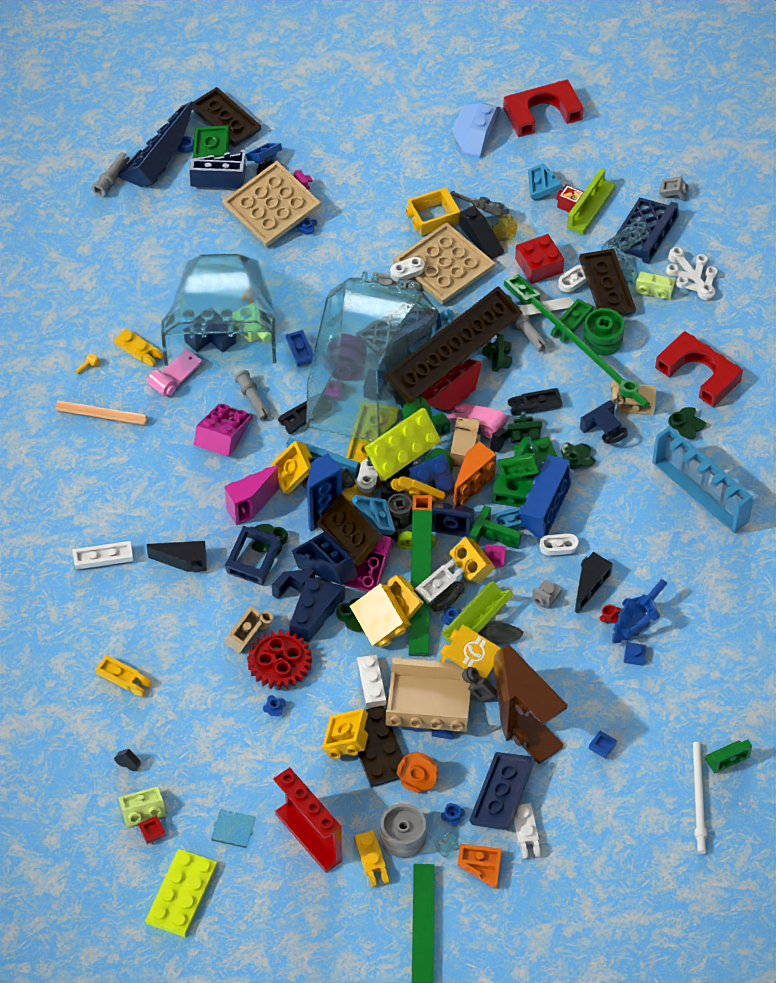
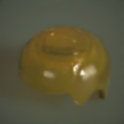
[492,214,517,242]

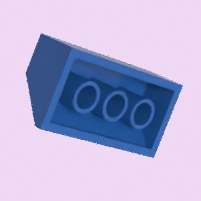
[307,453,342,531]
[519,455,572,540]

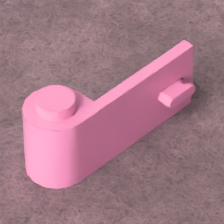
[147,349,203,396]
[447,402,508,439]

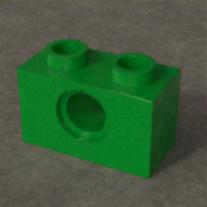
[492,474,533,507]

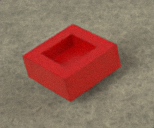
[138,816,166,844]

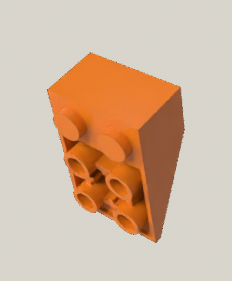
[454,441,496,506]

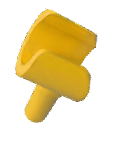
[75,353,100,374]

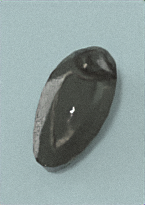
[430,581,465,612]
[478,621,524,644]

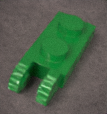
[551,299,593,343]

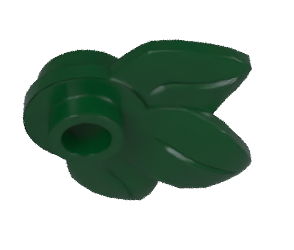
[668,407,706,439]
[561,442,596,469]
[252,524,288,555]
[336,598,363,632]

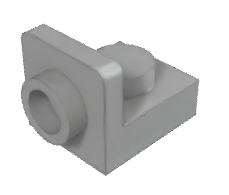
[659,176,689,201]
[532,580,562,609]

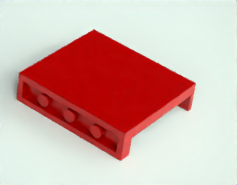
[273,767,342,873]

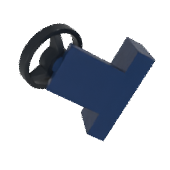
[580,400,628,444]

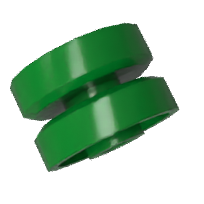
[583,308,625,356]

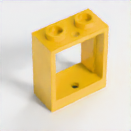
[405,187,461,236]

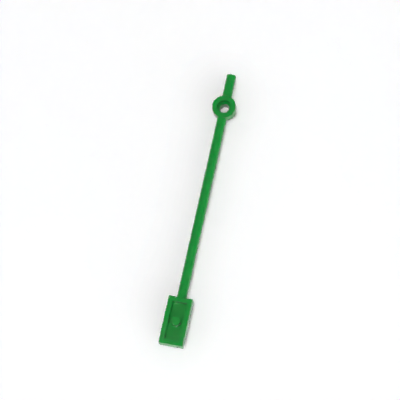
[504,274,650,408]

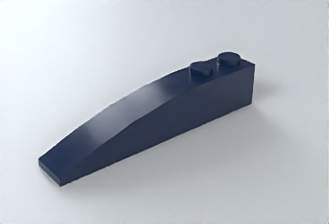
[118,101,194,187]

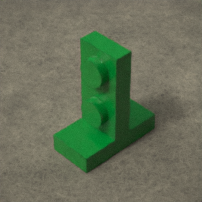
[498,436,541,479]
[469,505,521,549]

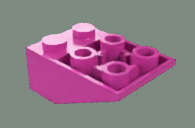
[193,404,253,456]
[224,465,279,525]
[343,535,395,592]

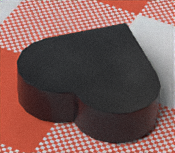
[490,428,509,452]
[114,749,141,771]

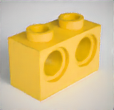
[449,537,496,584]

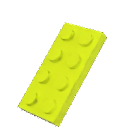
[364,408,441,481]
[145,849,218,937]

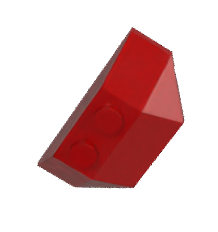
[421,359,482,411]

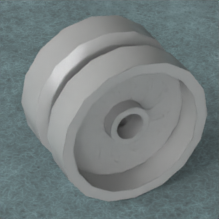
[380,803,426,858]

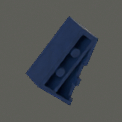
[189,150,246,189]
[291,531,358,585]
[289,577,345,642]

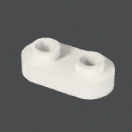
[390,257,425,282]
[558,265,587,293]
[357,458,379,493]
[539,534,578,556]

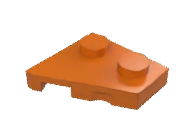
[457,844,502,889]

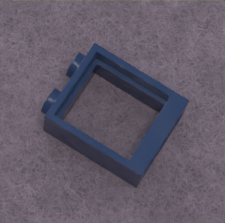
[225,526,281,586]

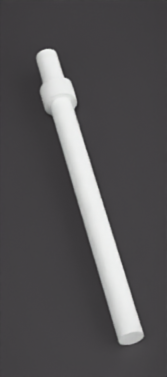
[693,742,707,854]

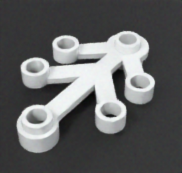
[666,247,717,300]

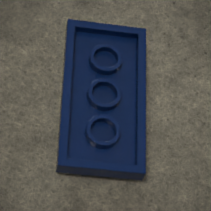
[469,752,535,830]

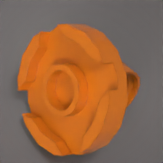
[397,752,439,793]

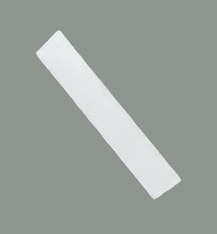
[519,297,574,317]

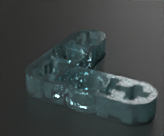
[601,220,648,285]

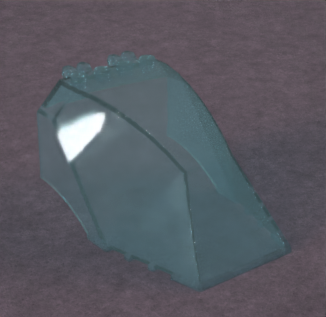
[161,254,277,366]
[306,271,438,441]

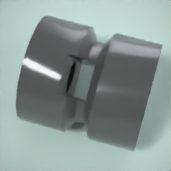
[387,493,412,529]

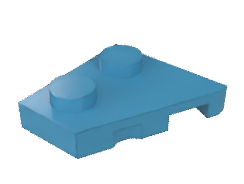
[528,163,564,200]
[351,495,395,535]

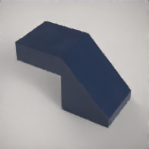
[272,569,315,599]

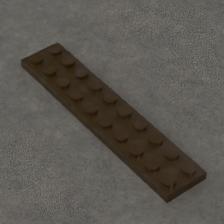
[384,286,523,404]

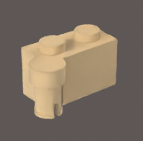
[611,380,656,415]
[450,416,481,466]
[224,605,273,654]

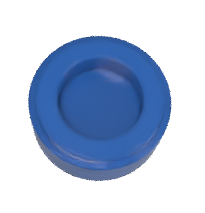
[178,136,194,153]

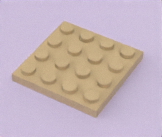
[222,161,321,248]
[393,222,495,305]

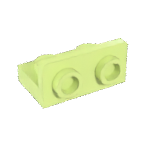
[635,271,676,300]
[118,787,166,827]

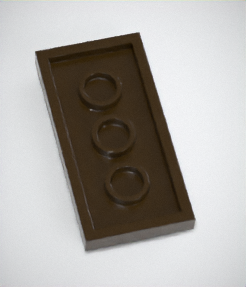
[192,87,261,147]
[579,248,636,316]
[316,493,383,567]
[358,706,403,788]

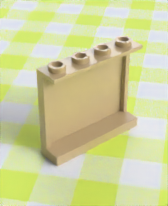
[386,658,470,732]

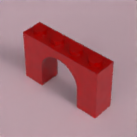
[503,79,584,137]
[655,331,743,408]

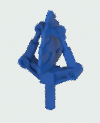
[612,579,667,643]

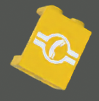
[439,624,501,680]

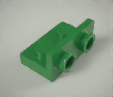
[705,739,752,774]

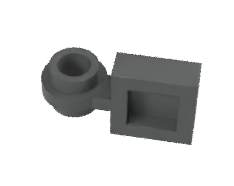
[462,667,497,702]

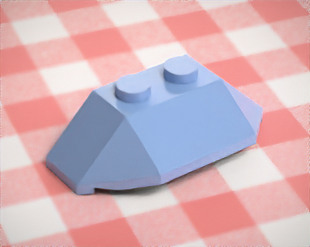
[452,103,501,158]

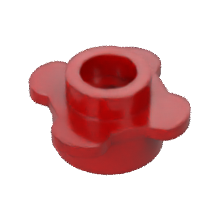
[600,604,621,623]

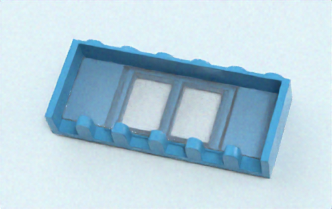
[652,426,753,533]

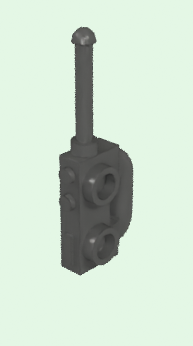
[450,191,510,216]

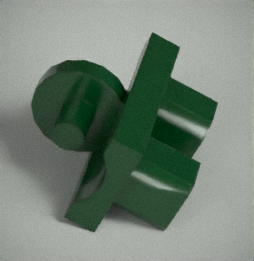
[482,334,512,372]
[506,411,542,443]

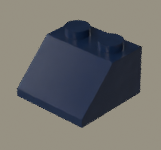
[432,502,474,538]

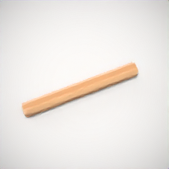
[56,401,147,425]

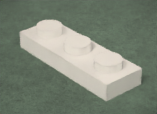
[72,541,133,570]
[357,655,386,708]

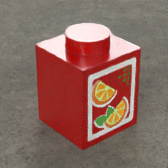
[556,184,584,213]

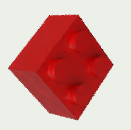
[515,234,564,284]

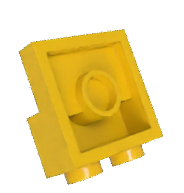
[271,440,312,494]
[387,575,424,620]
[322,708,368,759]

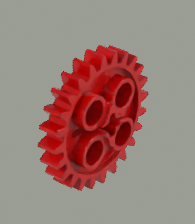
[247,630,312,690]

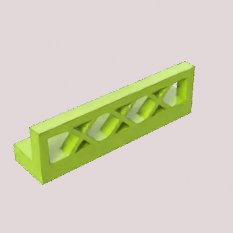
[567,168,616,235]
[441,581,514,644]

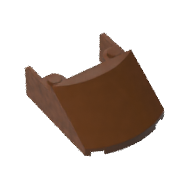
[494,645,568,764]

